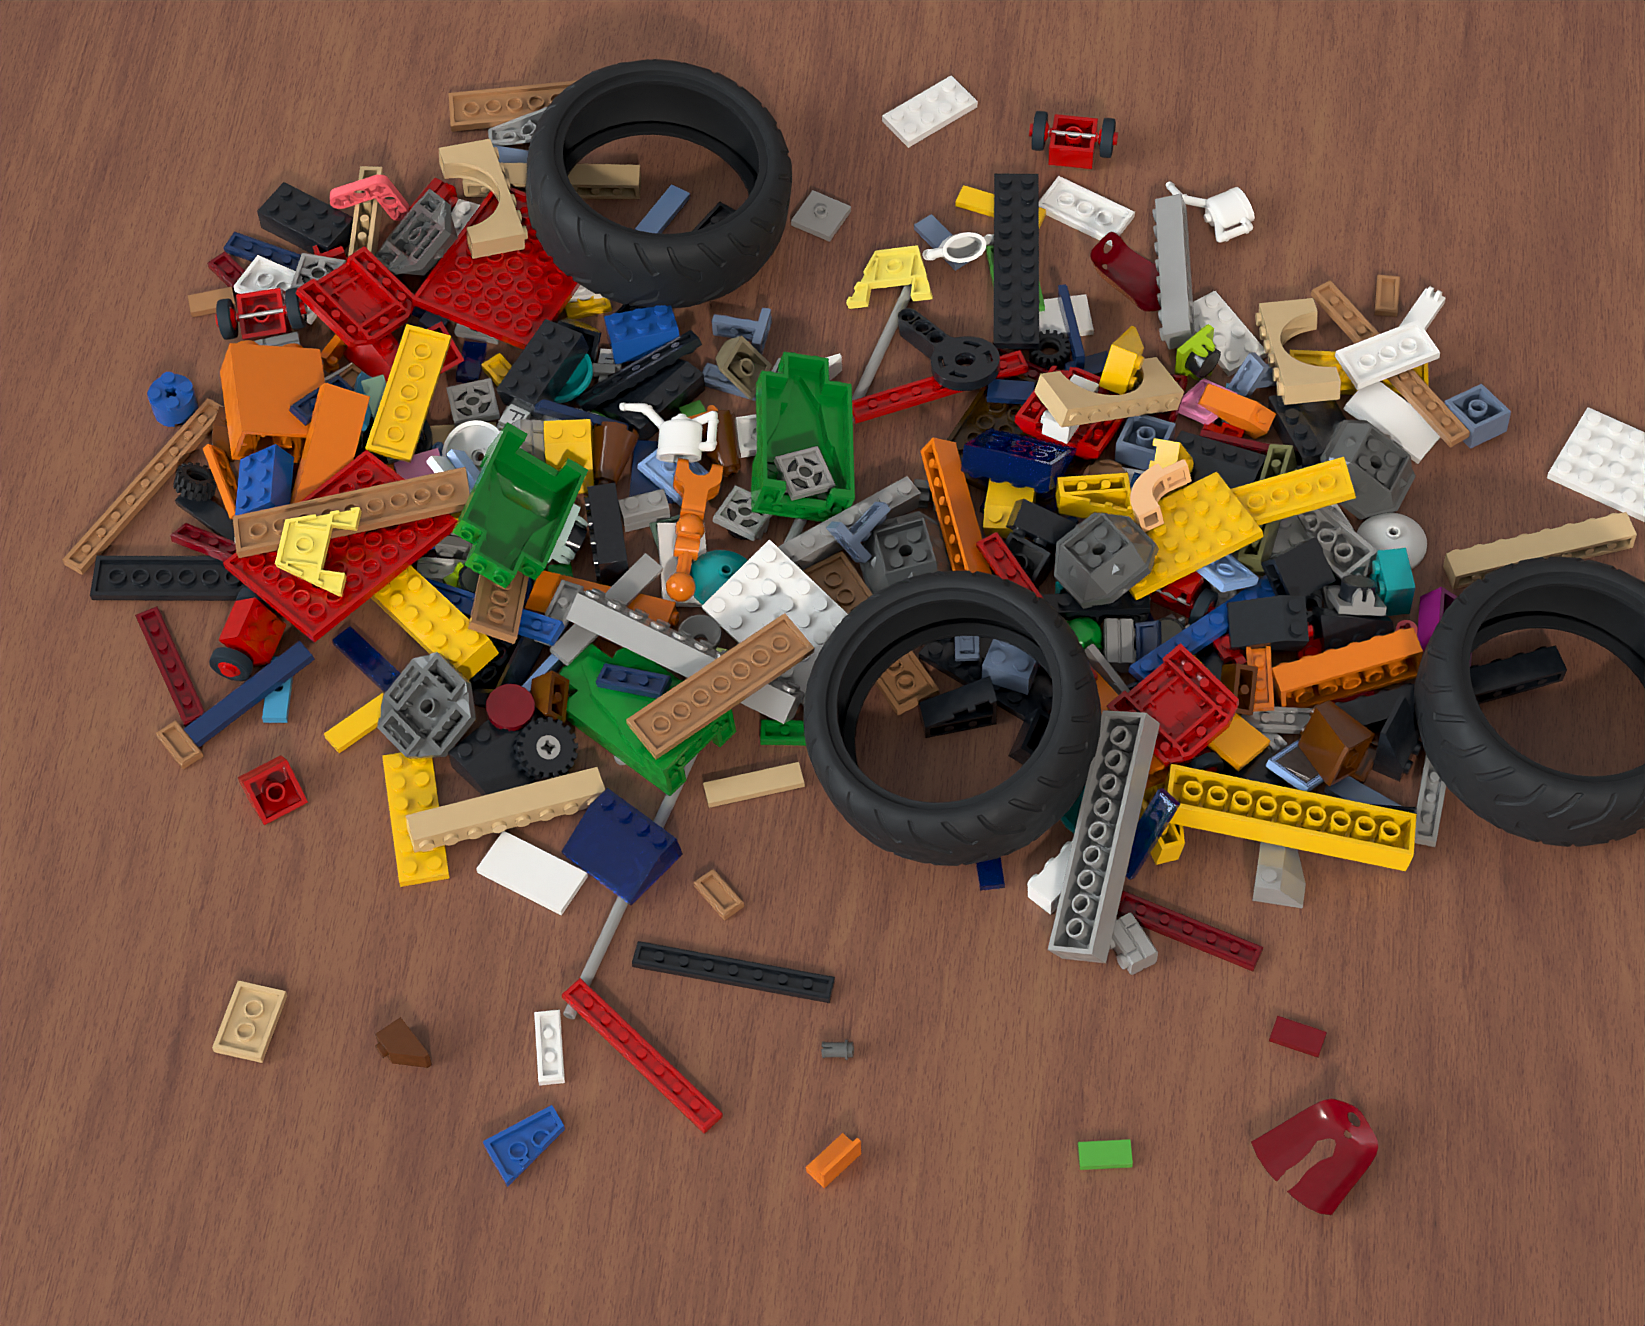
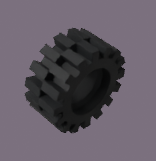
[1029,329,1070,371]
[173,462,217,501]

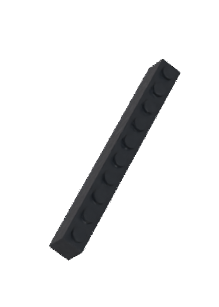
[1334,645,1567,733]

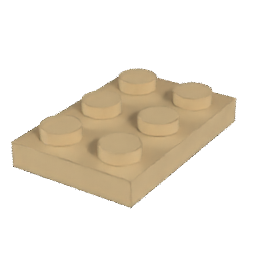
[212,981,287,1063]

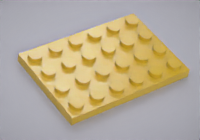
[1128,472,1264,600]

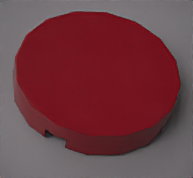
[486,684,535,731]

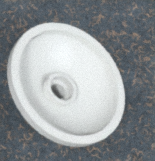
[442,420,500,472]
[1357,513,1427,570]

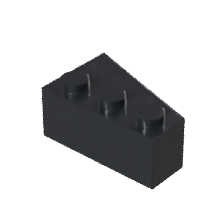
[1312,606,1394,653]
[919,676,997,738]

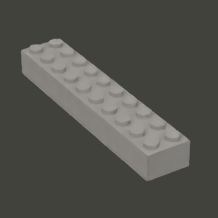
[566,588,805,724]
[1048,710,1160,963]

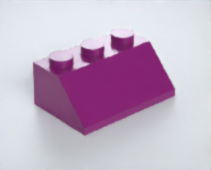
[1417,587,1472,666]

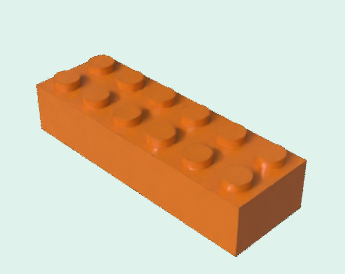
[1272,627,1423,708]

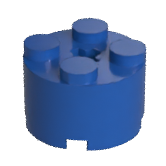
[147,372,198,427]

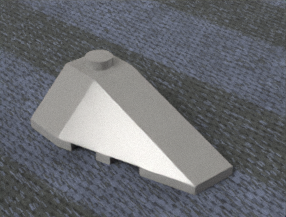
[488,107,547,146]
[1297,507,1377,579]
[1252,842,1306,908]

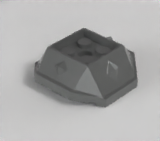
[374,188,458,276]
[1320,420,1416,520]
[860,511,952,594]
[1054,512,1159,609]
[377,652,476,759]

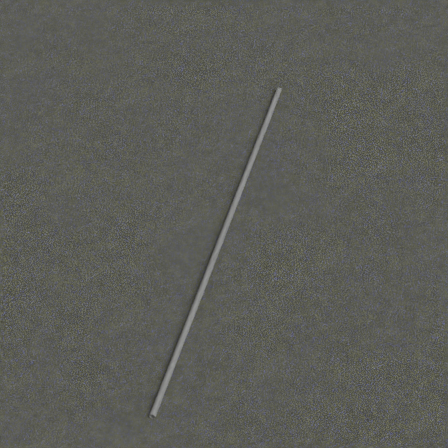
[563,284,912,1019]

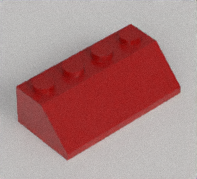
[343,333,400,384]

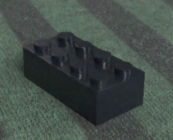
[257,182,353,255]
[496,319,589,420]
[584,483,629,587]

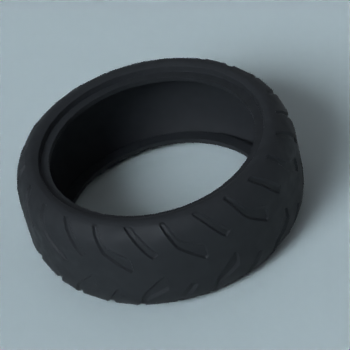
[526,59,792,309]
[1414,556,1645,847]
[804,571,1102,866]

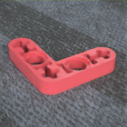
[330,175,410,221]

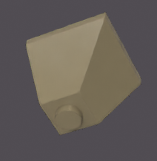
[715,335,772,400]

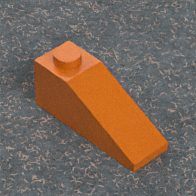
[1198,384,1276,440]

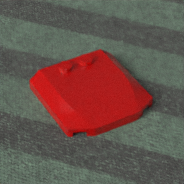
[296,246,415,347]
[1015,366,1126,460]
[1107,643,1239,767]

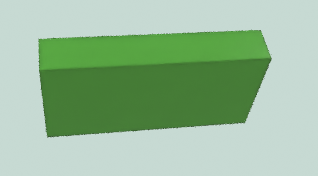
[1078,1139,1133,1170]

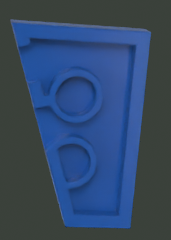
[483,1105,565,1187]

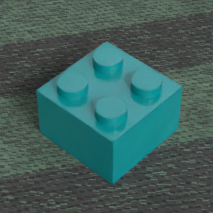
[1370,548,1416,616]

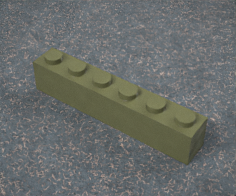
[1238,444,1297,576]

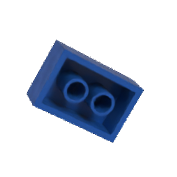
[604,305,679,364]
[235,444,294,516]

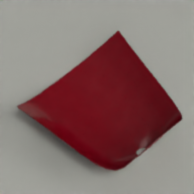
[1090,232,1162,312]
[1251,1098,1378,1215]

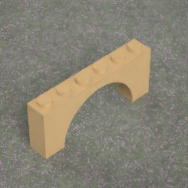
[439,139,528,259]
[1255,298,1341,405]
[1034,357,1184,428]

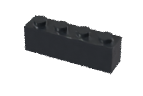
[1006,499,1078,554]

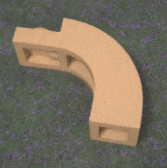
[1130,459,1192,532]

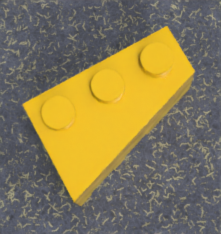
[1149,438,1193,500]
[1056,473,1134,519]
[1137,782,1185,865]

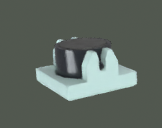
[547,504,588,565]

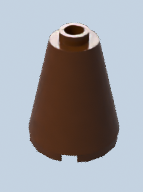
[702,410,741,477]
[593,421,639,485]

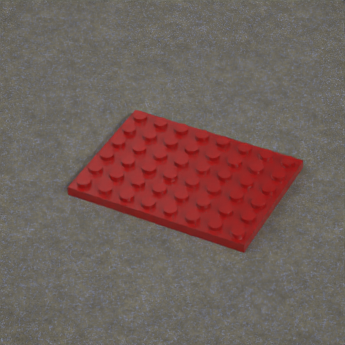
[412,187,580,350]
[223,450,457,643]

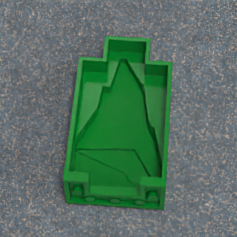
[751,352,855,522]
[453,422,588,589]
[559,644,737,796]

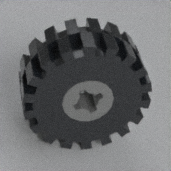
[513,717,578,781]

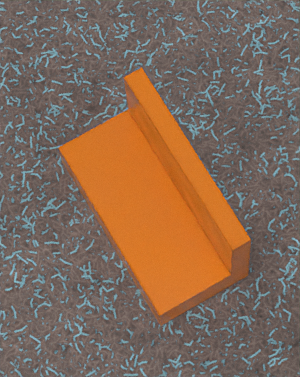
[806,1133,861,1188]

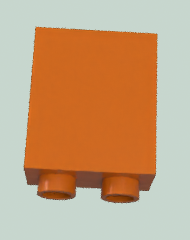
[220,340,325,463]

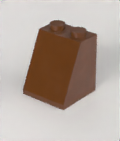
[1297,700,1375,786]

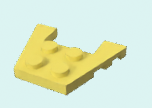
[846,245,933,309]
[275,507,362,597]

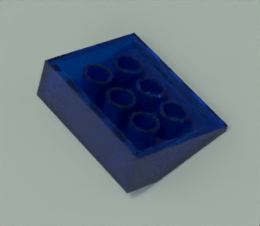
[961,428,1077,493]
[561,788,683,905]

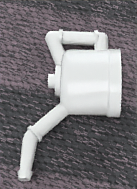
[1166,181,1255,243]
[922,232,994,263]
[620,402,719,463]

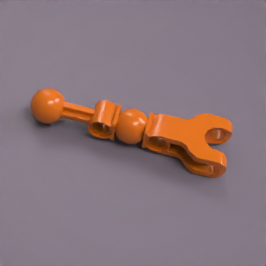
[666,458,723,602]

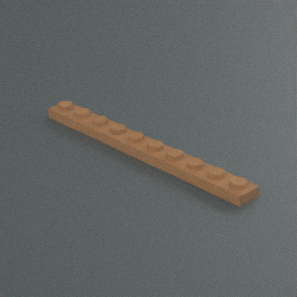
[1311,281,1470,448]
[62,398,224,575]

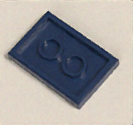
[629,440,676,504]

